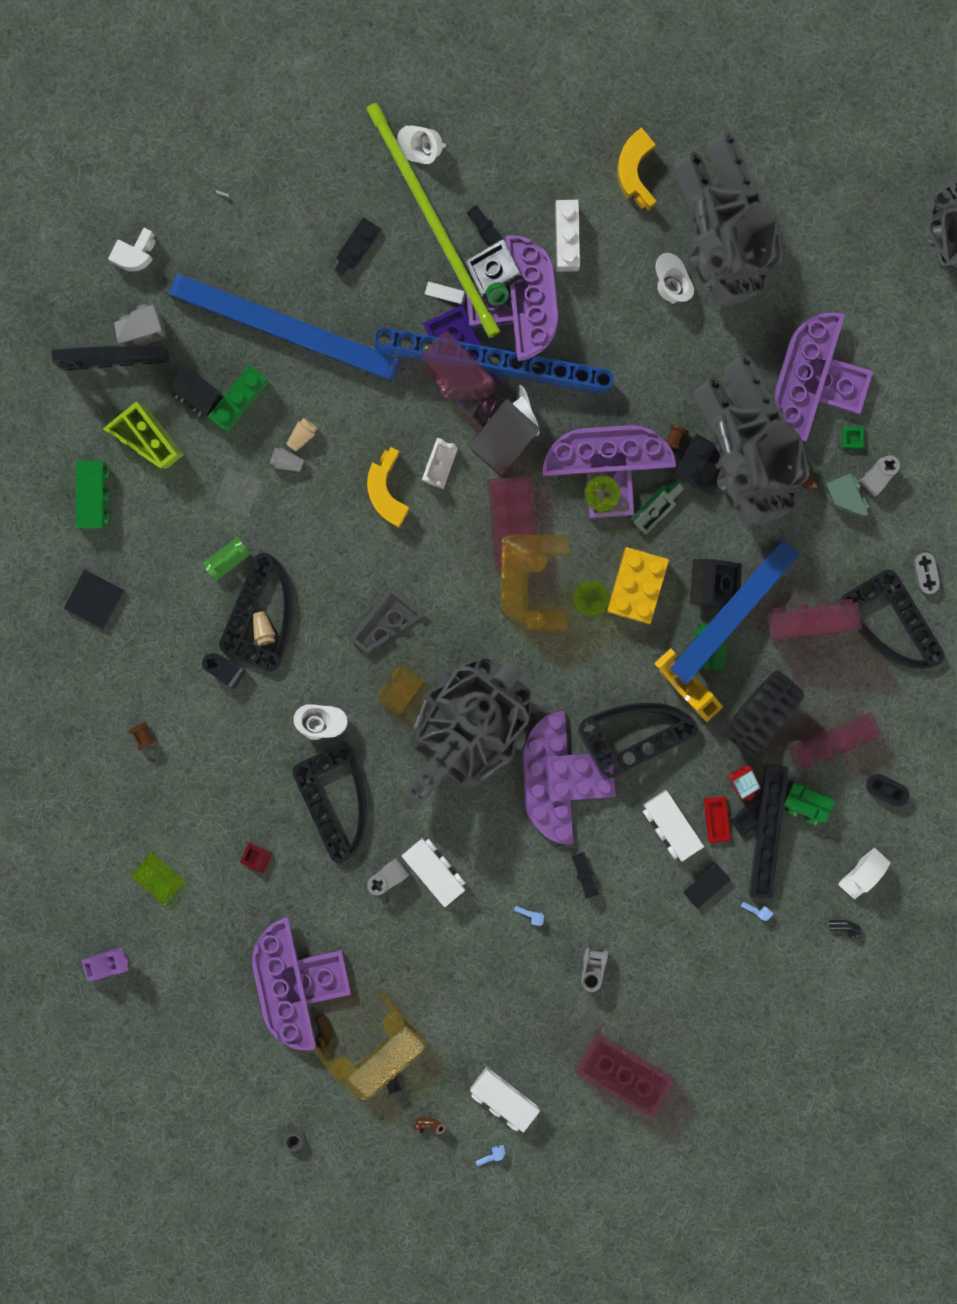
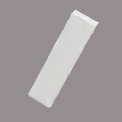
[425,282,466,305]

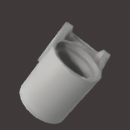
[858,455,900,497]
[367,857,410,895]
[581,947,608,992]

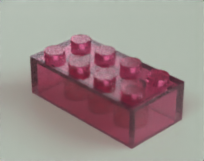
[488,476,539,570]
[574,1030,675,1119]

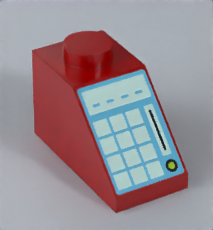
[726,765,761,801]

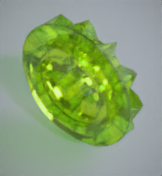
[585,476,620,511]
[573,581,609,616]

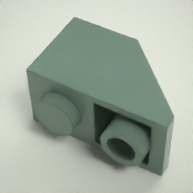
[823,473,869,518]

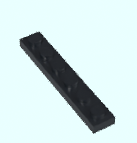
[749,764,789,899]

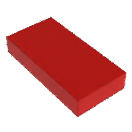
[703,796,731,843]

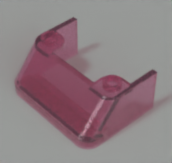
[420,330,495,400]

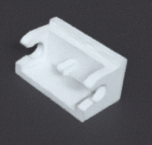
[422,438,458,489]

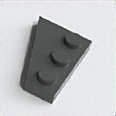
[349,587,425,653]

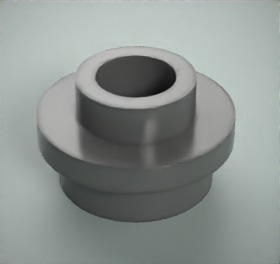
[283,1129,305,1152]

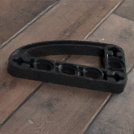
[51,346,169,371]
[219,553,293,672]
[839,570,945,669]
[578,703,698,779]
[292,743,367,863]

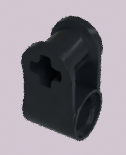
[202,653,246,689]

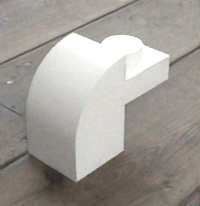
[108,228,156,271]
[838,848,891,900]

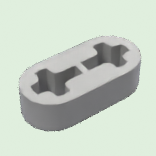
[914,553,940,594]

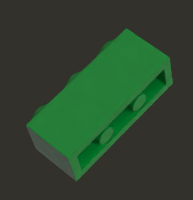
[208,365,269,433]
[76,461,110,529]

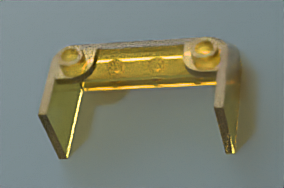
[500,535,570,632]
[313,991,426,1100]

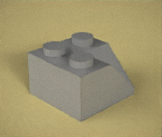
[114,304,168,346]

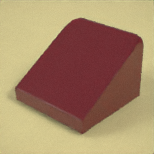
[240,842,273,873]

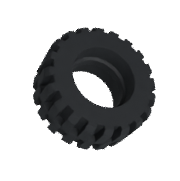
[723,670,805,756]

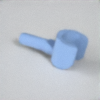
[741,902,773,921]
[514,906,544,926]
[476,1145,505,1166]

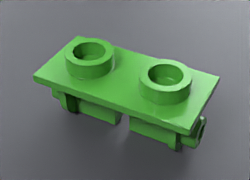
[202,536,251,581]

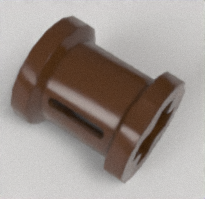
[665,424,689,452]
[128,722,156,751]

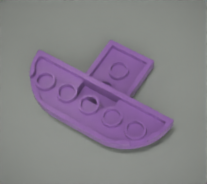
[467,235,558,361]
[774,313,873,443]
[543,425,676,519]
[522,711,616,844]
[252,917,351,1050]

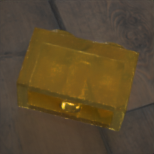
[377,664,425,716]

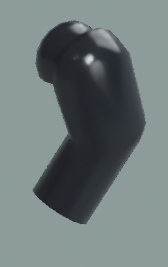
[829,920,861,938]

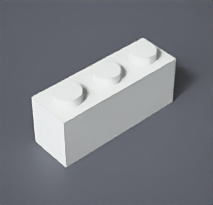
[555,200,580,272]
[643,790,704,861]
[402,838,466,908]
[470,1067,540,1133]

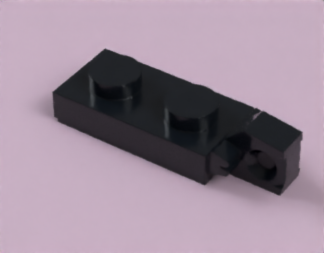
[334,217,382,276]

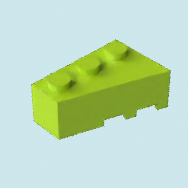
[103,401,184,468]

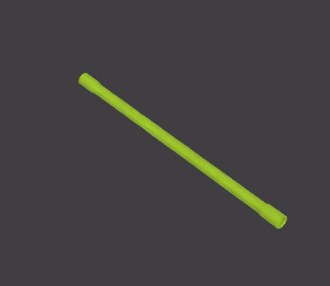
[366,103,501,338]

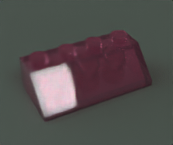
[768,599,862,640]

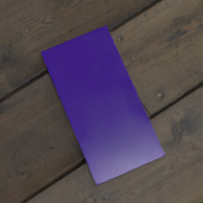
[423,305,501,404]

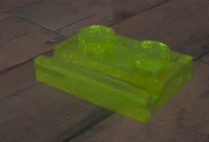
[130,851,186,905]

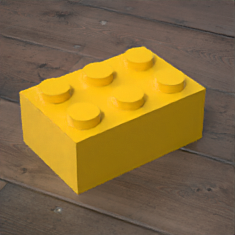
[606,547,669,625]

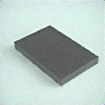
[469,399,540,475]

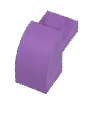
[81,948,129,981]

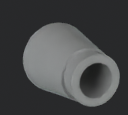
[269,447,304,472]

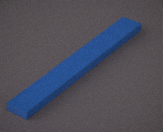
[670,540,800,684]

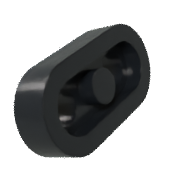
[866,774,910,806]

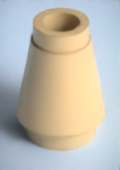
[286,418,317,452]
[252,612,276,646]

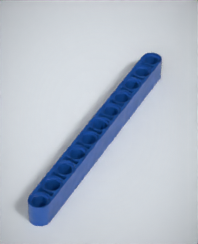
[168,274,401,382]
[374,328,614,394]

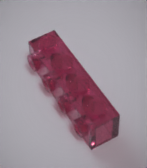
[786,712,881,771]

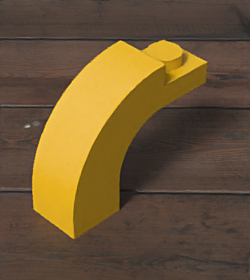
[617,127,656,211]
[367,447,410,528]
[654,648,723,722]

